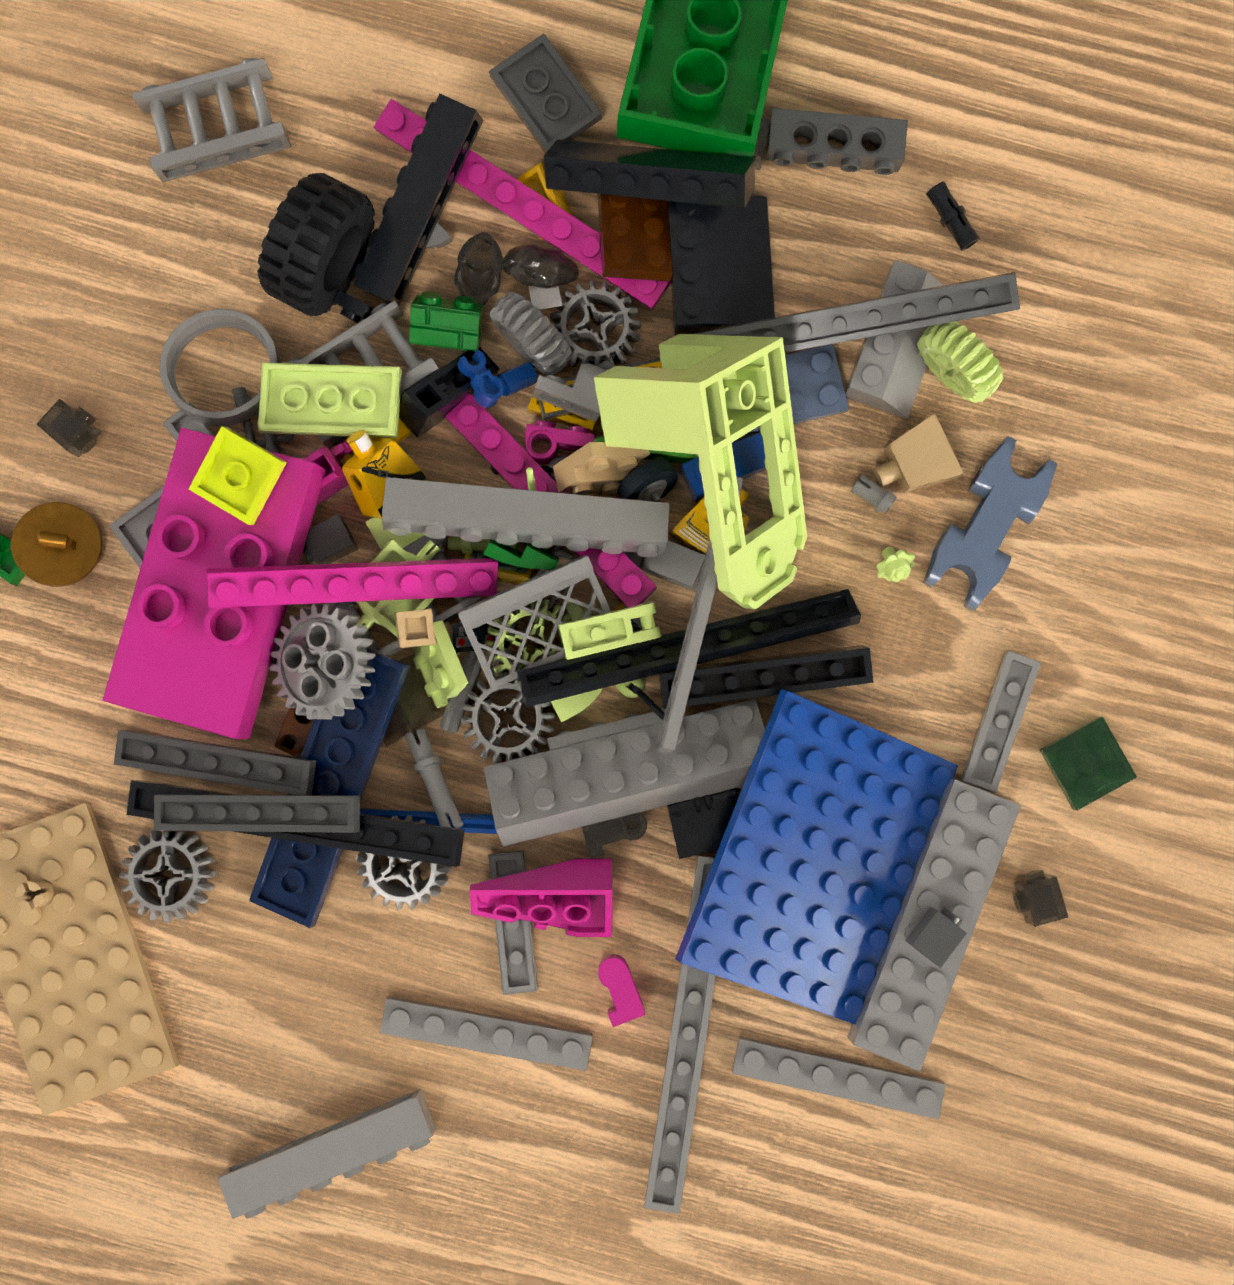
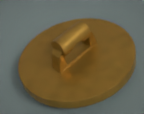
[11,502,102,587]

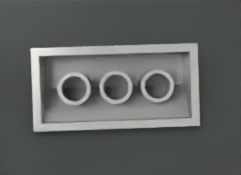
[845,260,943,419]

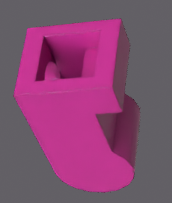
[598,954,646,1027]

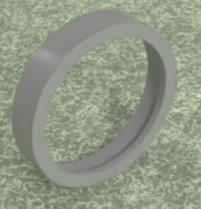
[160,309,281,426]

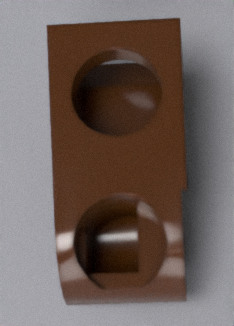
[275,708,314,758]

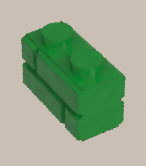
[409,291,484,352]

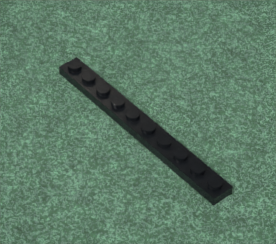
[517,589,861,707]
[126,780,465,867]

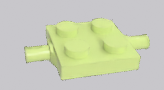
[357,539,441,638]

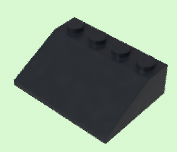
[667,195,775,336]

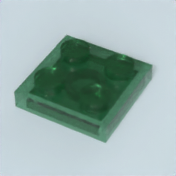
[1040,717,1137,811]

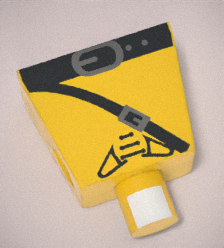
[342,430,427,519]

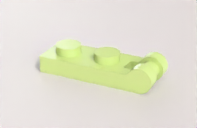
[558,602,661,660]

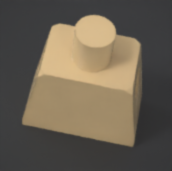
[873,414,963,493]

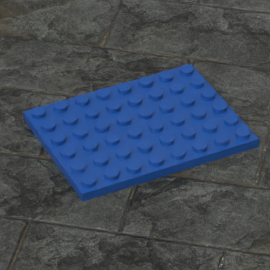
[675,689,958,1024]

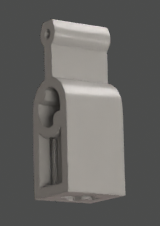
[623,541,705,592]

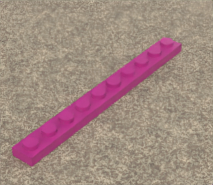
[373,99,671,310]

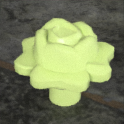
[876,547,915,582]

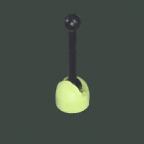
[615,678,665,721]

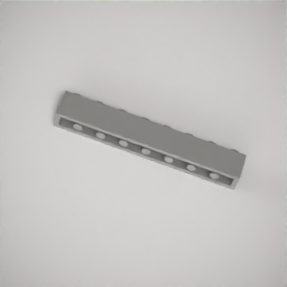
[382,477,670,558]

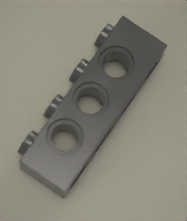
[766,108,908,175]

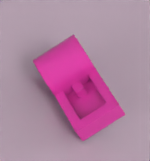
[525,421,595,465]

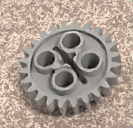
[270,604,375,720]

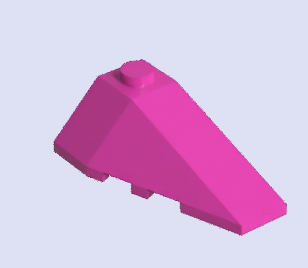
[470,858,613,937]

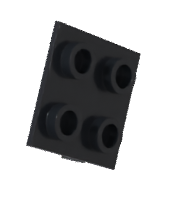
[667,788,738,859]

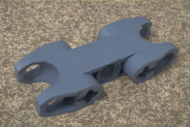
[923,436,1057,611]

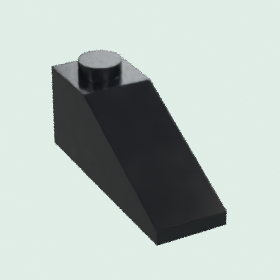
[399,347,500,438]

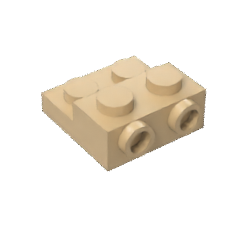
[553,442,650,495]

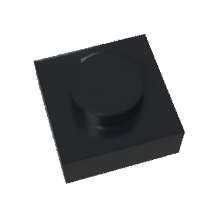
[333,290,373,324]

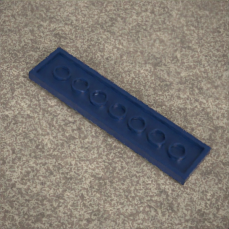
[249,648,410,928]

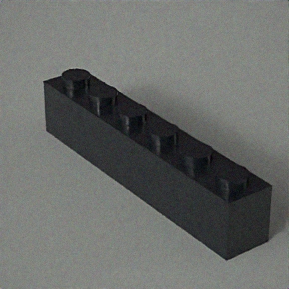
[353,93,484,306]
[544,140,755,208]
[659,645,874,709]

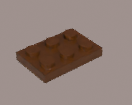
[597,194,673,282]

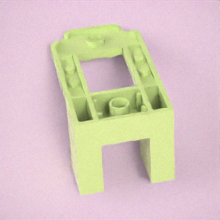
[594,334,807,610]

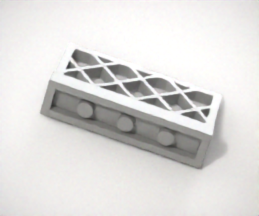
[457,555,611,690]

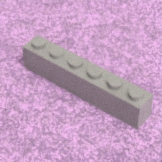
[217,1089,436,1219]

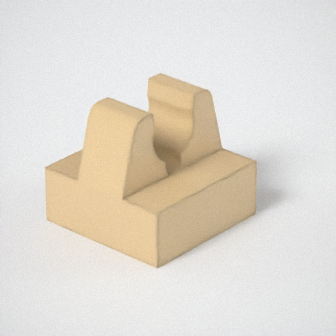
[395,609,436,649]

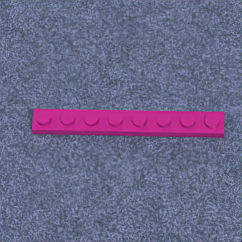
[445,394,657,608]
[206,558,498,608]

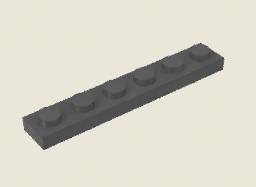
[114,730,316,795]
[154,794,360,833]

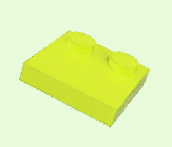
[189,426,287,525]

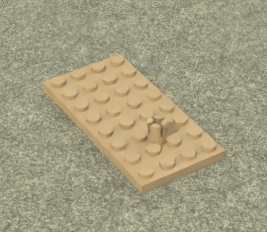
[0,802,180,1116]

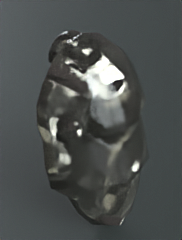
[454,232,503,305]
[502,244,579,289]

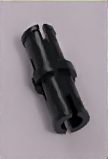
[926,181,980,251]

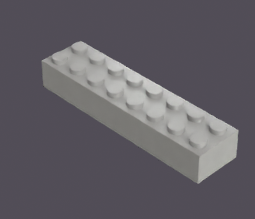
[484,699,765,846]
[847,779,1021,1072]

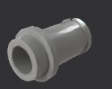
[851,473,897,514]

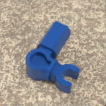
[457,350,538,408]

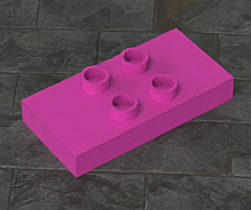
[102,427,326,739]

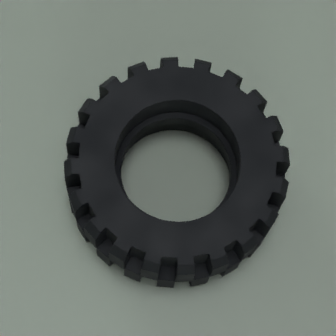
[257,173,375,316]

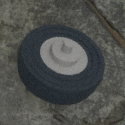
[617,458,678,502]

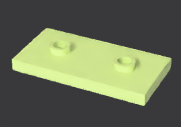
[258,362,402,438]

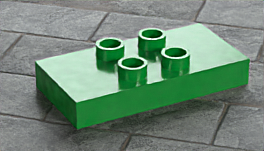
[616,0,788,157]

